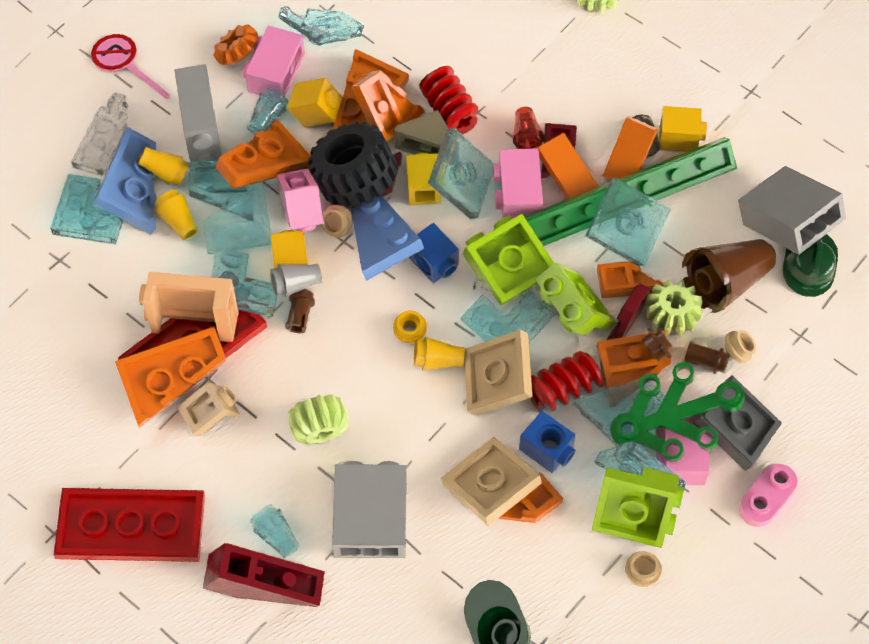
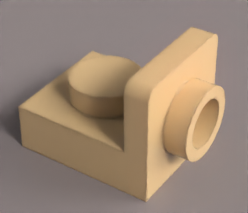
[177,382,240,436]

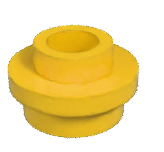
[393,310,427,344]

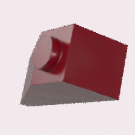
[202,543,325,607]

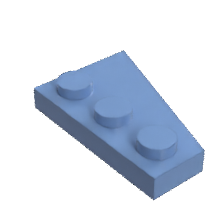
[93,127,156,235]
[350,195,424,281]

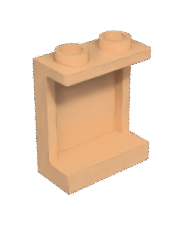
[139,272,238,342]

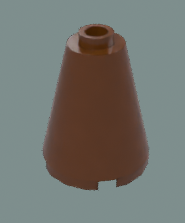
[682,239,776,313]

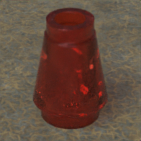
[513,106,544,149]

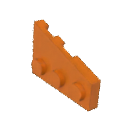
[333,49,409,130]
[215,120,311,189]
[115,327,226,428]

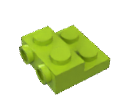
[462,214,554,306]
[535,262,617,336]
[591,467,685,548]

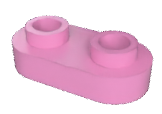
[739,464,798,527]

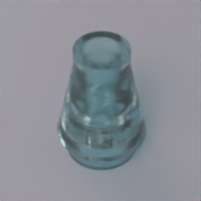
[247,88,288,134]
[250,504,301,559]

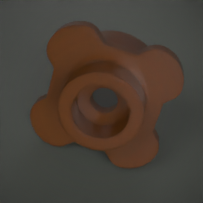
[641,328,672,361]

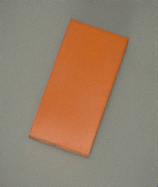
[602,116,658,181]
[537,133,599,200]

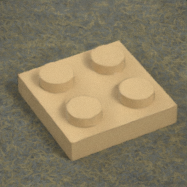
[464,329,532,416]
[441,437,542,526]

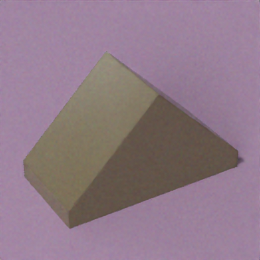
[394,110,457,167]

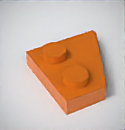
[351,70,425,142]
[596,331,672,408]

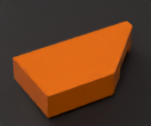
[596,261,663,299]
[498,472,563,523]

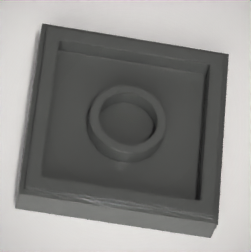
[695,375,782,471]

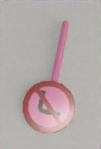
[91,34,169,99]

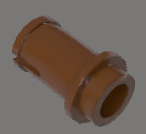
[285,289,315,334]
[684,341,730,375]

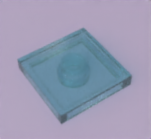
[428,128,493,219]
[585,178,671,267]

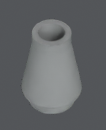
[270,263,322,297]

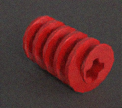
[419,65,478,137]
[530,350,604,413]

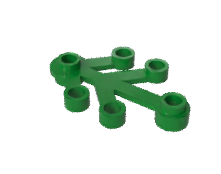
[610,362,745,462]

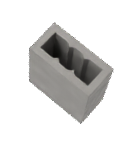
[174,64,222,169]
[738,166,846,254]
[332,461,407,558]

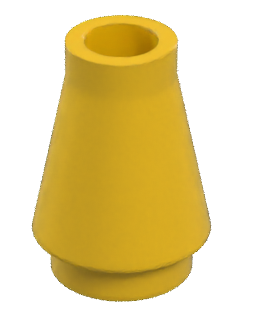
[138,147,189,186]
[155,190,198,240]
[413,337,465,371]

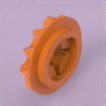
[213,24,258,65]

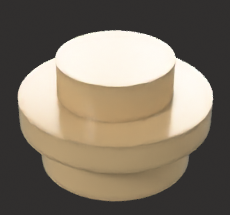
[321,204,353,238]
[725,330,756,363]
[625,551,662,587]

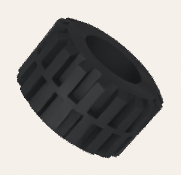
[307,122,398,208]

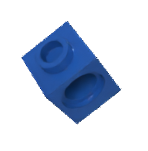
[408,222,459,284]
[519,410,576,473]

